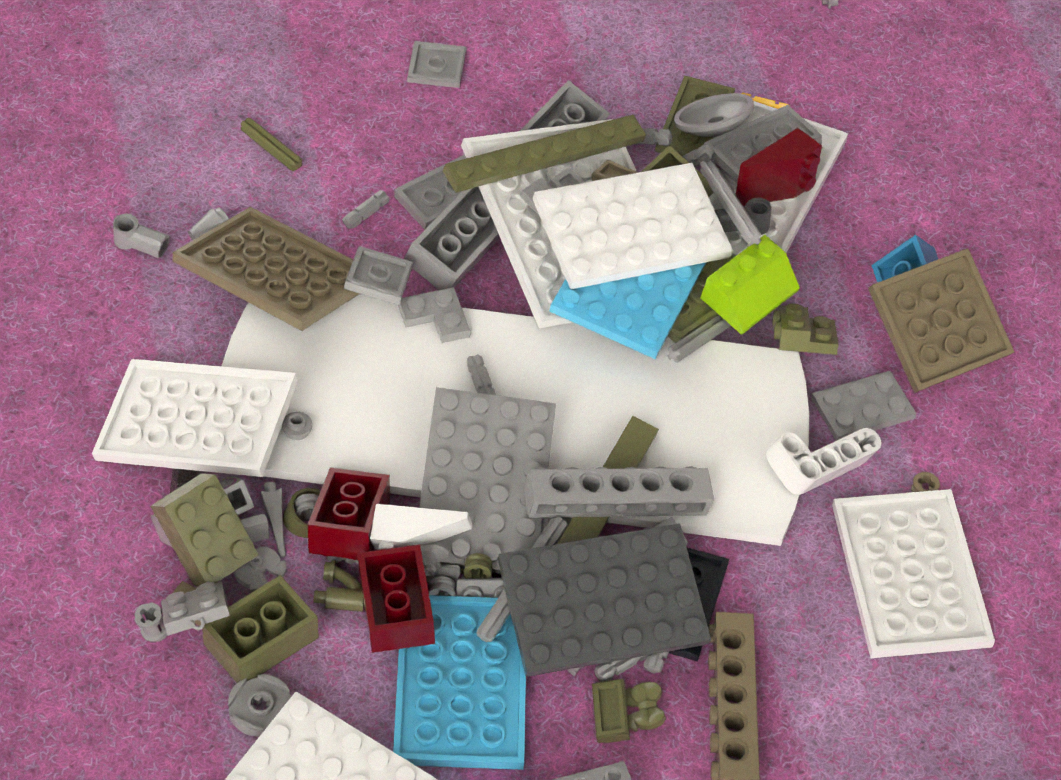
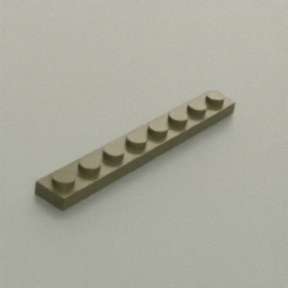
[443,114,646,193]

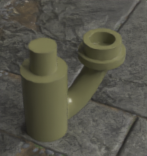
[313,560,364,612]

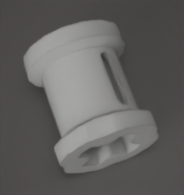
[134,603,167,642]

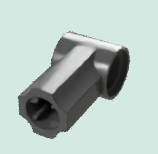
[715,198,772,235]

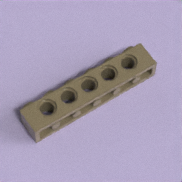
[708,612,760,780]

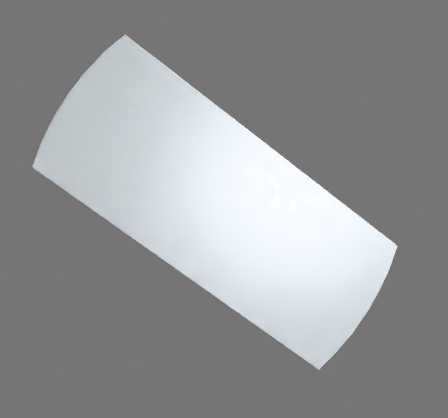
[221,294,809,546]

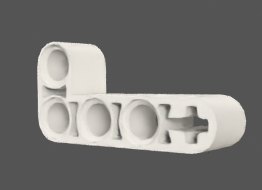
[766,428,881,495]

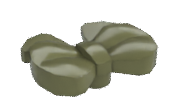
[626,682,666,732]

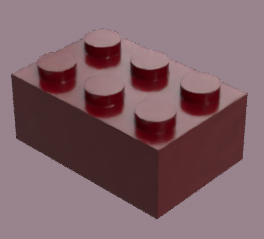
[307,467,390,560]
[357,544,435,653]

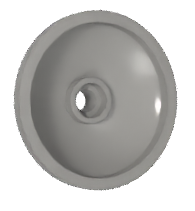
[674,93,754,138]

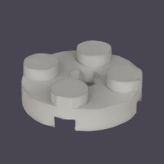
[228,674,292,737]

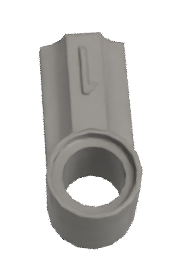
[113,213,170,258]

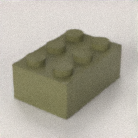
[150,474,259,587]
[202,575,319,683]

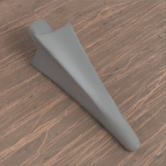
[261,482,286,558]

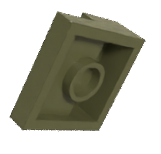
[772,303,839,355]

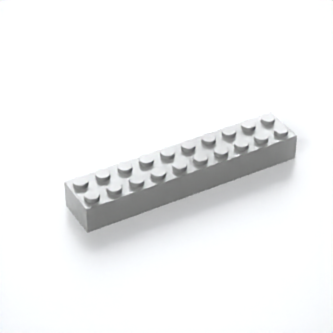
[404,80,610,290]

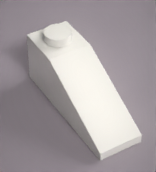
[370,504,473,550]

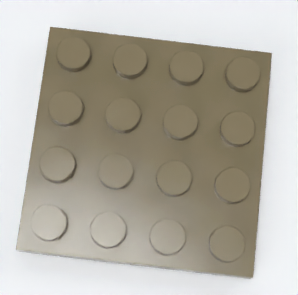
[868,248,1014,393]

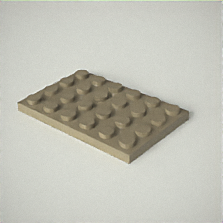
[173,207,360,331]

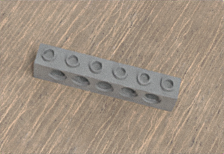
[524,466,714,518]

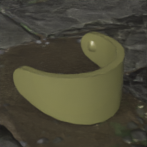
[283,488,320,538]

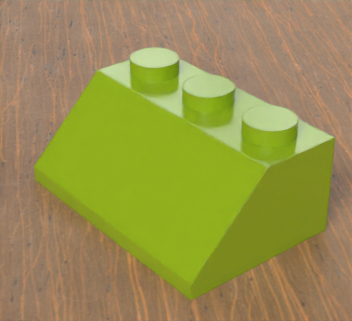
[700,235,800,335]

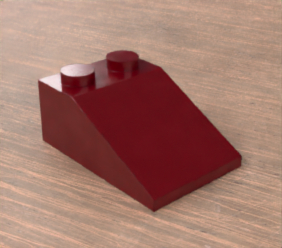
[735,128,822,206]

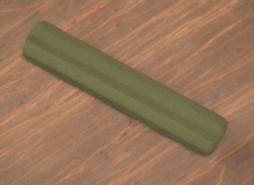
[241,118,303,171]

